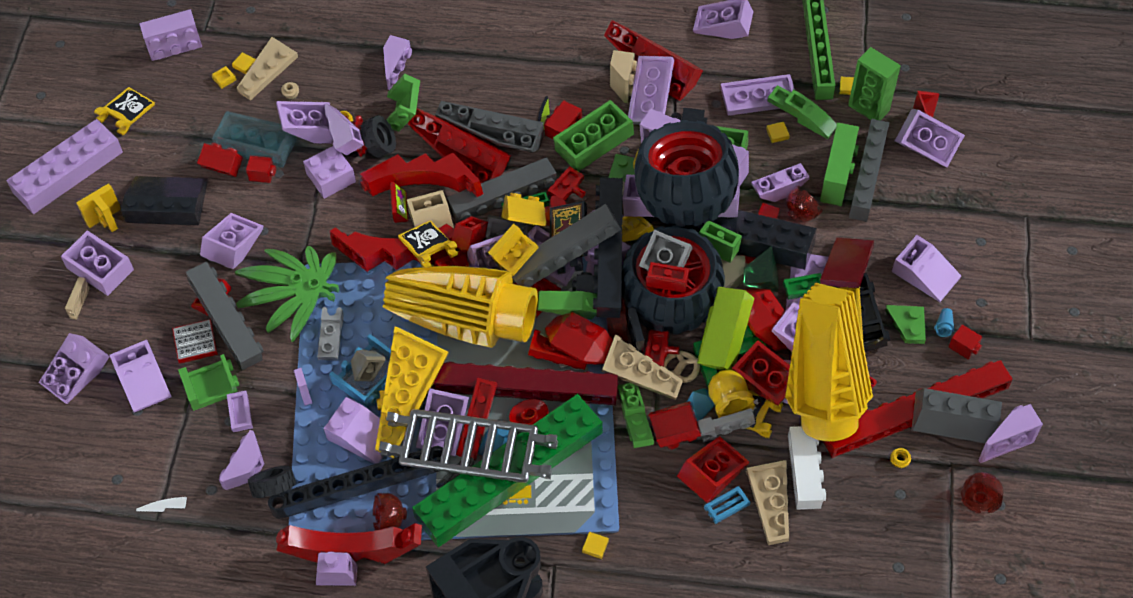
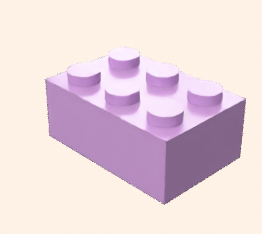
[139,9,202,61]
[61,231,134,296]

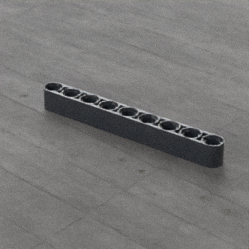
[268,446,443,519]

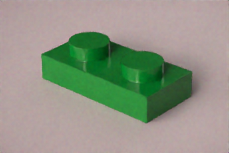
[783,273,822,300]

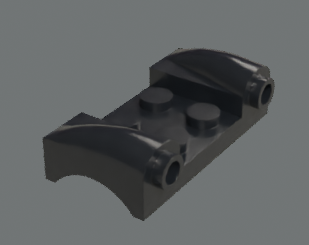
[832,273,890,351]

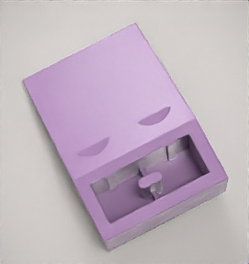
[892,235,961,302]
[39,333,110,404]
[110,340,171,413]

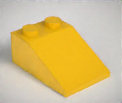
[501,192,546,226]

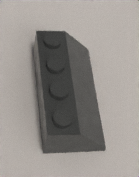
[911,388,1002,444]

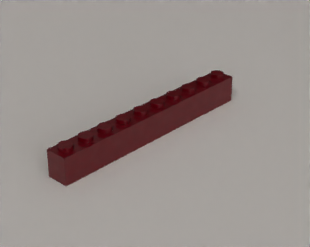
[430,361,618,405]

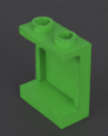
[386,74,420,132]
[178,354,240,411]

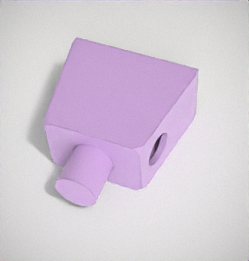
[316,552,358,585]

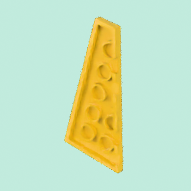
[375,326,448,459]

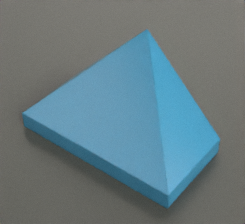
[687,388,715,421]

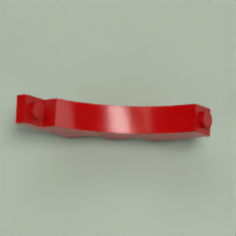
[360,153,483,197]
[330,224,457,272]
[276,523,422,564]

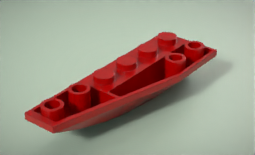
[604,20,703,101]
[408,108,511,183]

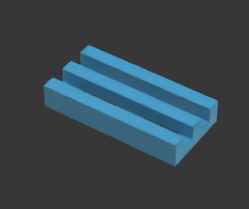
[704,486,750,524]

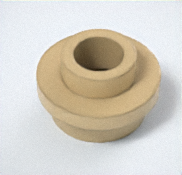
[281,82,299,99]

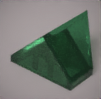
[744,246,779,292]

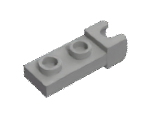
[317,307,344,361]
[697,408,755,442]

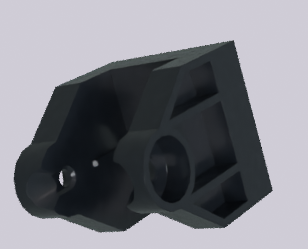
[426,537,543,598]

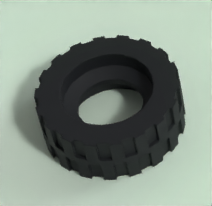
[360,115,396,158]
[248,465,296,498]

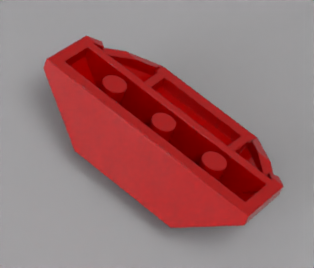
[742,288,788,351]
[545,312,613,364]

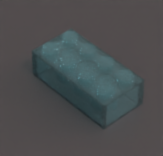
[212,111,296,168]

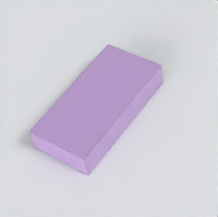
[294,368,312,405]
[227,391,253,432]

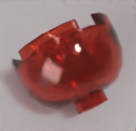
[786,185,823,222]
[961,472,1004,513]
[373,493,407,531]

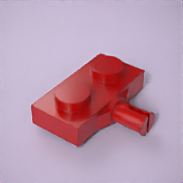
[547,166,586,200]
[645,330,680,367]

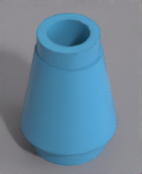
[935,308,954,337]

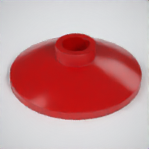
[509,399,549,425]

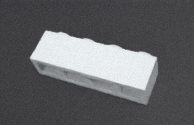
[788,426,826,510]

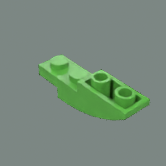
[767,85,837,139]
[618,383,654,448]

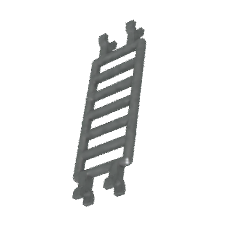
[379,409,558,483]

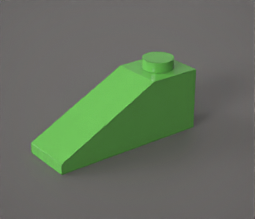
[537,291,597,320]

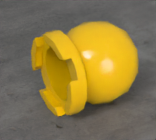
[708,370,755,418]

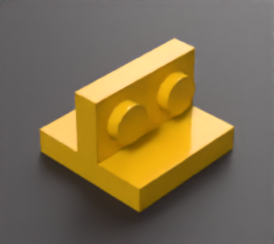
[76,183,121,232]
[488,224,539,276]

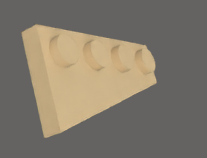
[237,37,298,101]
[601,334,683,400]
[746,460,789,545]

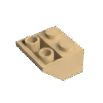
[610,50,637,103]
[407,190,454,228]

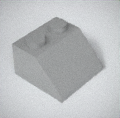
[639,230,693,270]

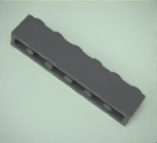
[849,119,889,222]
[447,157,557,223]
[513,204,621,287]
[186,262,264,371]

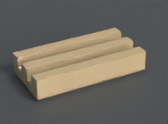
[65,277,90,320]

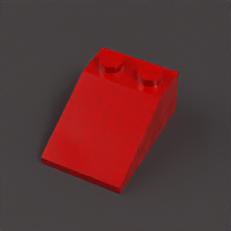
[732,340,790,406]
[677,436,750,503]

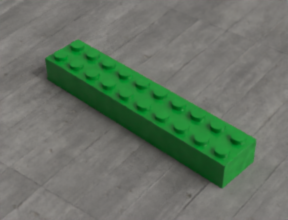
[412,394,603,548]

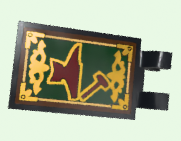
[550,201,588,274]

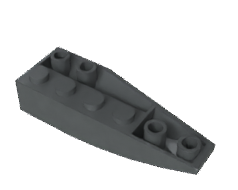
[435,101,544,152]

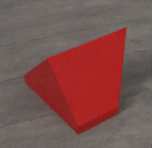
[913,91,939,118]

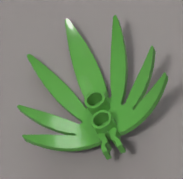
[235,246,340,342]

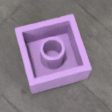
[303,146,356,199]

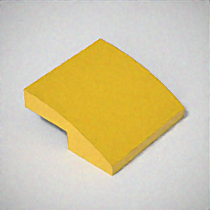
[622,216,654,242]

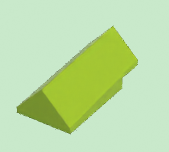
[697,287,754,371]

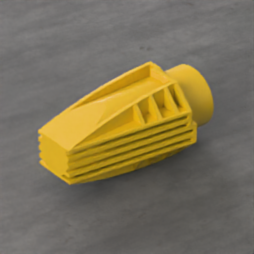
[382,266,538,348]
[785,283,873,441]

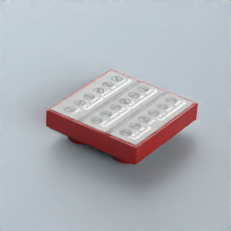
[172,319,218,364]

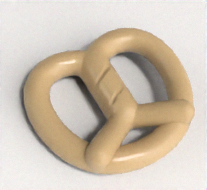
[664,351,700,383]

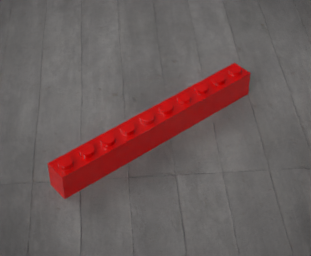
[823,360,1013,458]

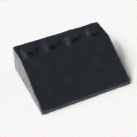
[121,176,208,225]

